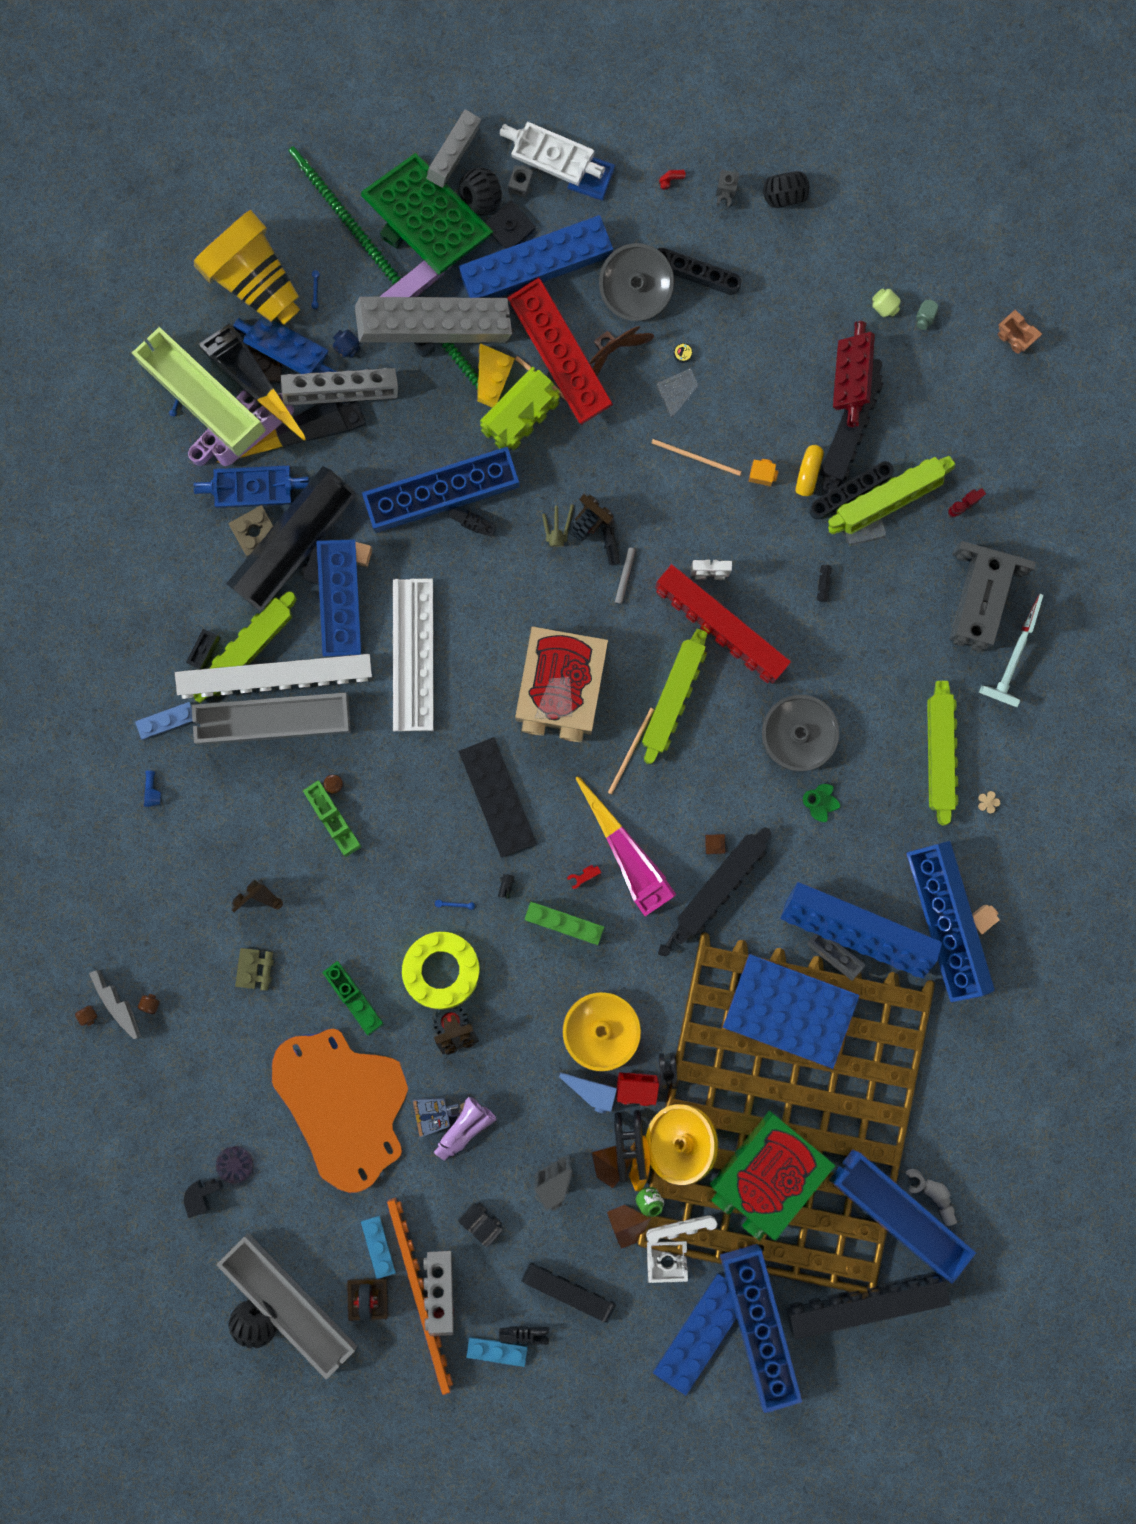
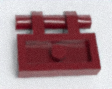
[948,488,986,517]

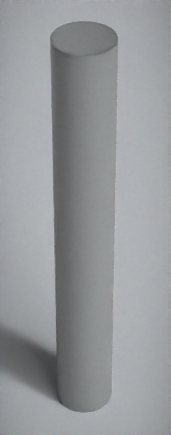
[615,548,636,604]

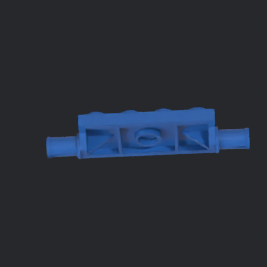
[233,316,337,374]
[194,466,309,508]

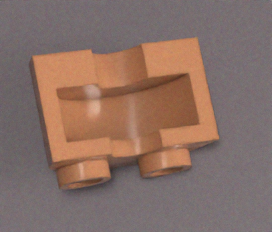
[998,310,1042,354]

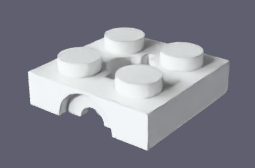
[691,560,732,580]
[647,1240,688,1283]

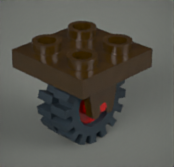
[569,494,615,542]
[433,1006,479,1055]

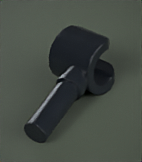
[658,931,674,956]

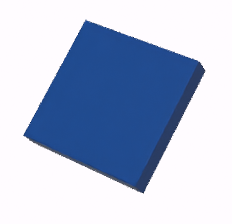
[568,157,615,201]

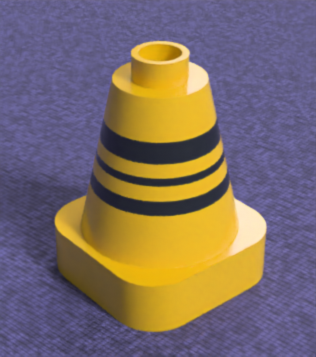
[194,210,300,325]

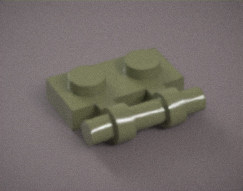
[235,948,274,991]

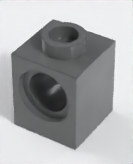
[508,165,533,198]

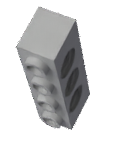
[424,1251,454,1336]

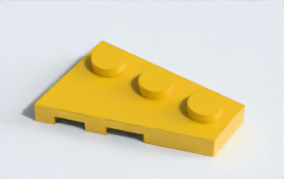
[477,343,515,408]

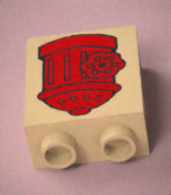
[515,627,608,742]

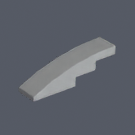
[89,970,141,1039]

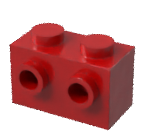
[616,1072,659,1106]

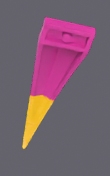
[576,777,676,916]

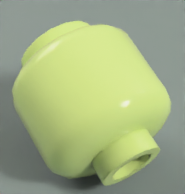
[872,289,900,317]

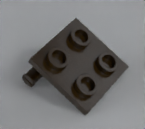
[231,879,283,913]

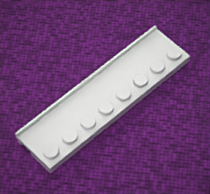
[393,579,434,732]

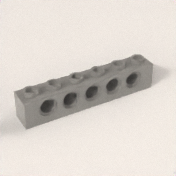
[281,368,398,406]

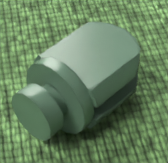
[916,300,938,330]

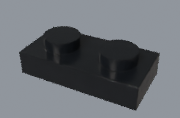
[186,629,221,670]

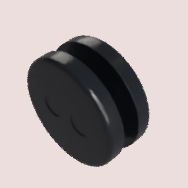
[659,1052,678,1090]

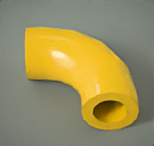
[795,445,824,496]

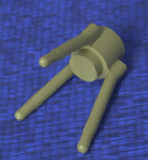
[542,505,574,547]

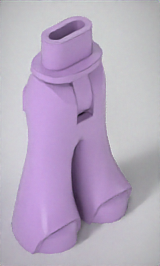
[434,1097,496,1161]

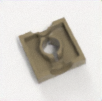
[228,505,273,558]

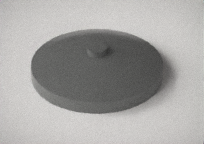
[599,243,675,321]
[762,695,839,772]

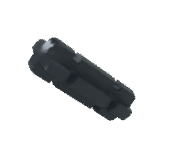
[817,565,832,602]

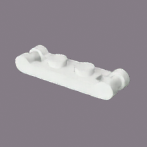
[646,1215,717,1244]

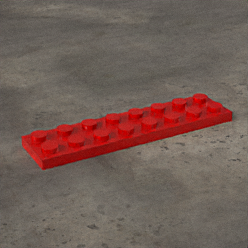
[508,278,613,425]

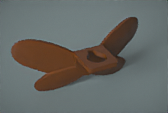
[589,326,654,376]

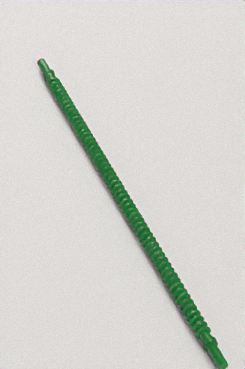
[288,146,499,403]

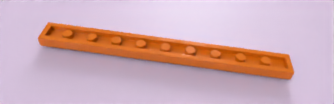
[387,1198,453,1395]

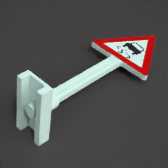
[979,594,1043,707]

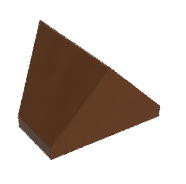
[592,1145,632,1188]
[607,1204,651,1249]

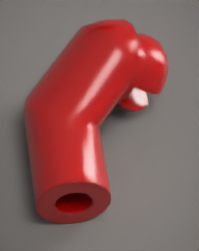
[659,170,685,190]

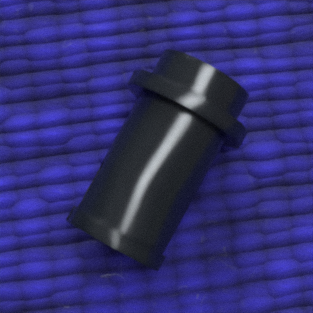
[498,874,515,899]

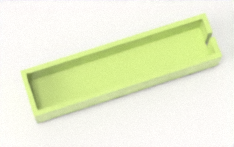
[132,327,266,457]

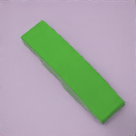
[303,780,362,857]

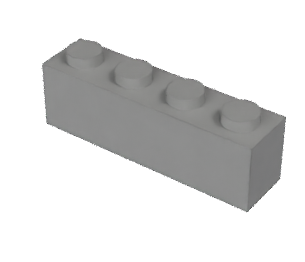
[427,109,481,188]

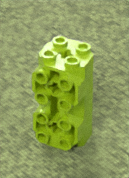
[480,367,560,451]

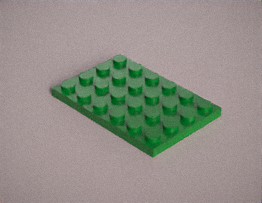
[361,153,493,275]

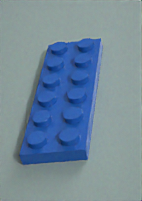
[317,539,361,656]
[653,1273,737,1396]

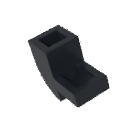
[184,1178,223,1218]

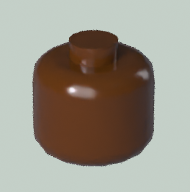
[324,774,343,794]
[138,993,160,1014]
[75,1005,97,1027]

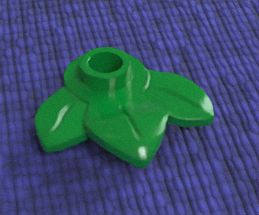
[802,784,840,822]

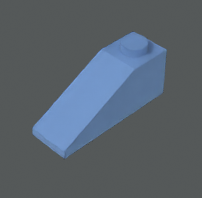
[559,1072,617,1114]

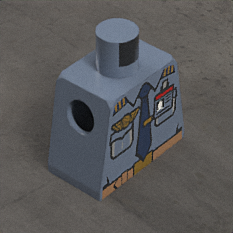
[413,1098,460,1137]

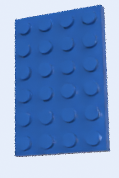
[723,954,859,1069]

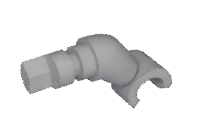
[906,1169,957,1226]

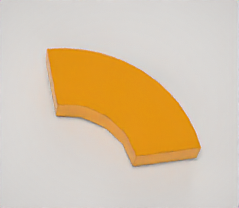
[628,1135,650,1191]

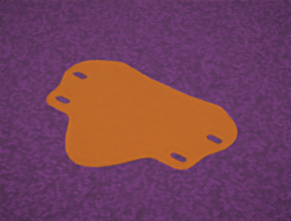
[272,1029,408,1193]

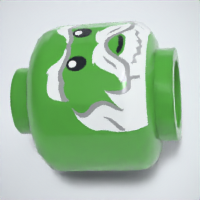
[636,1187,664,1217]

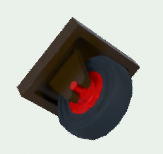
[347,1278,388,1321]

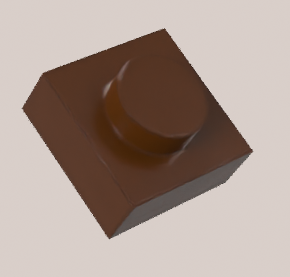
[705,834,725,854]

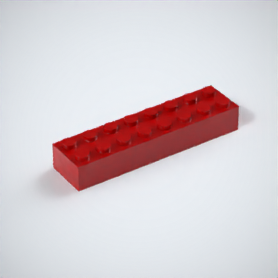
[655,564,791,684]

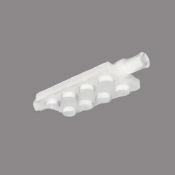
[500,122,605,186]

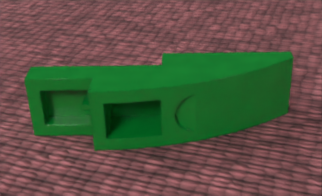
[322,961,384,1036]

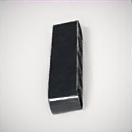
[658,248,741,295]
[809,461,894,519]
[521,1262,616,1323]

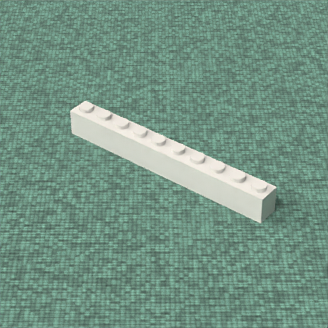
[175,654,372,699]

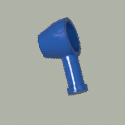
[144,771,161,807]

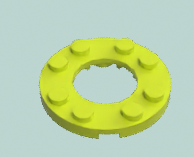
[402,932,480,1010]

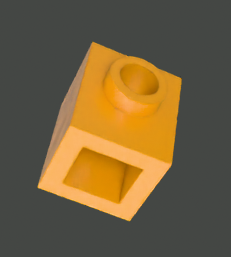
[748,459,778,486]

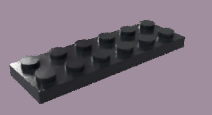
[459,737,537,858]

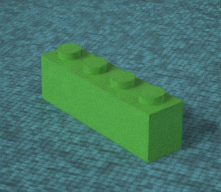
[524,902,604,945]

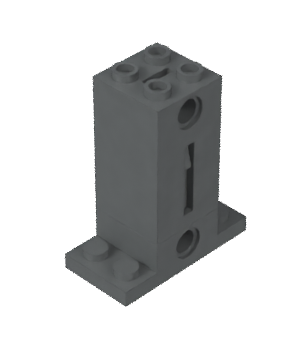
[949,541,1036,652]

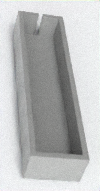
[355,297,512,343]
[192,693,351,745]
[216,1233,357,1380]

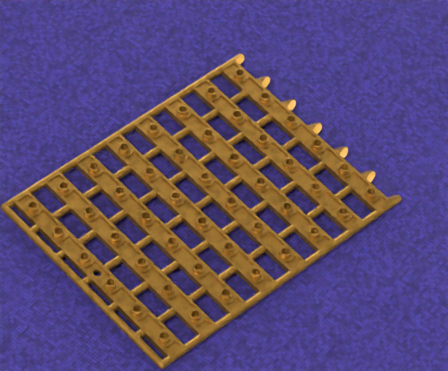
[638,932,935,1293]

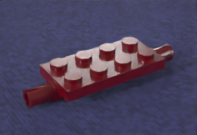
[833,321,875,427]

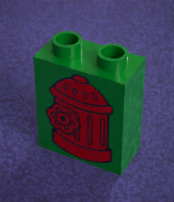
[710,1111,835,1241]

